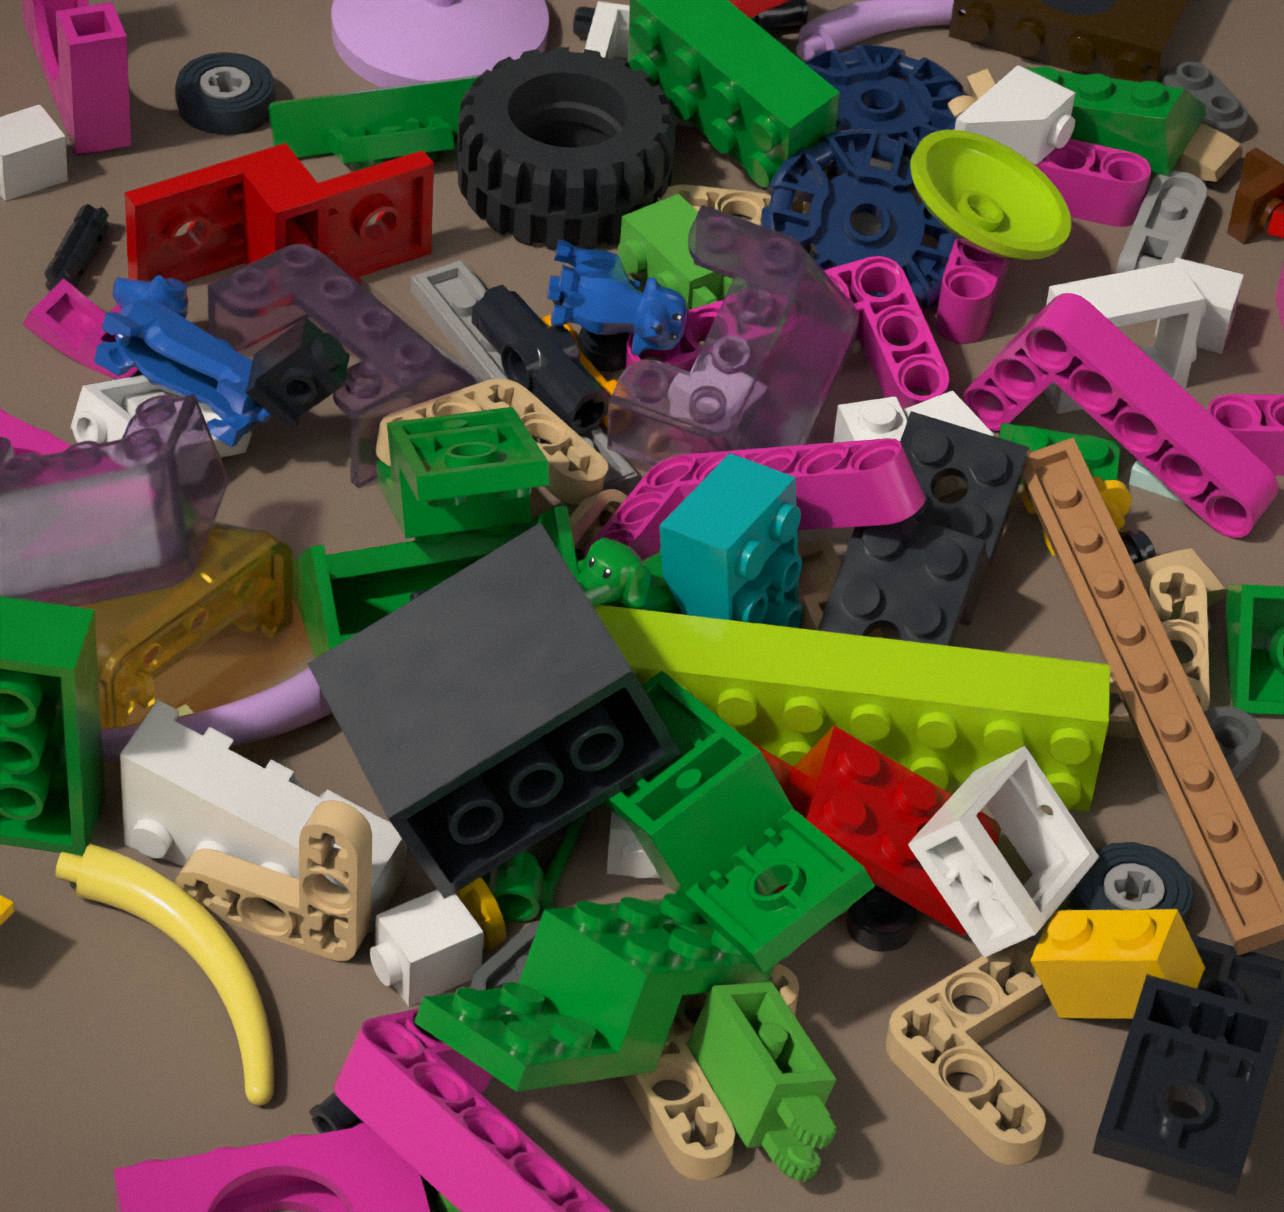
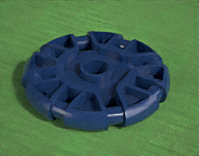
[804,45,968,170]
[761,129,961,314]

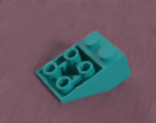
[659,453,803,628]

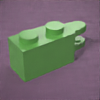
[617,193,751,310]
[687,982,837,1182]

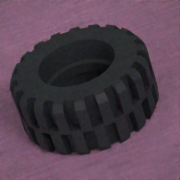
[457,47,676,250]

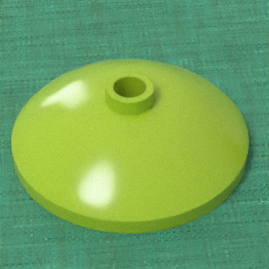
[910,130,1071,261]

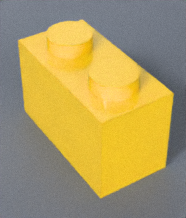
[1030,909,1205,1019]

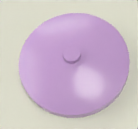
[331,0,549,88]

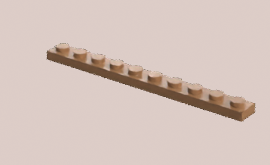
[1021,437,1284,956]

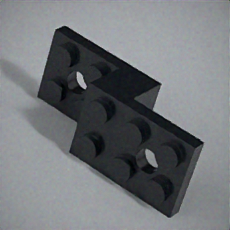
[817,411,1030,646]
[1092,934,1284,1196]

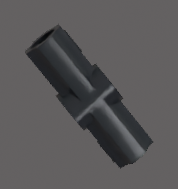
[471,284,612,436]

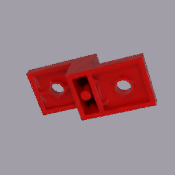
[124,143,434,304]
[748,725,1001,936]

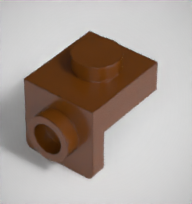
[1227,148,1284,245]

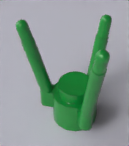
[481,812,588,923]

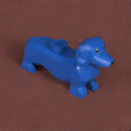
[546,239,688,356]
[94,275,271,447]

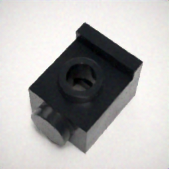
[246,317,350,430]

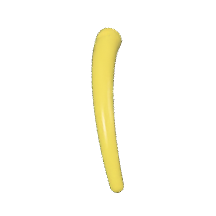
[55,844,274,1106]

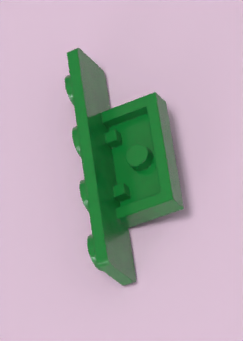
[269,75,480,170]

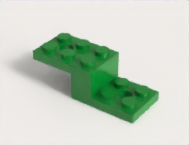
[375,407,550,543]
[603,671,875,973]
[414,893,775,1092]

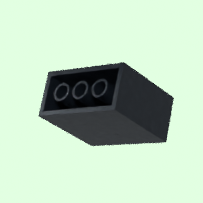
[308,522,682,898]

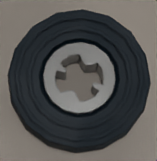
[175,52,276,135]
[1070,842,1194,927]

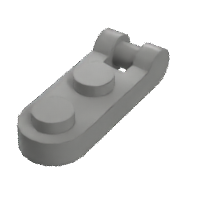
[1116,170,1207,273]

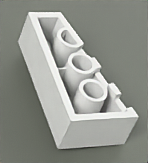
[120,700,406,933]

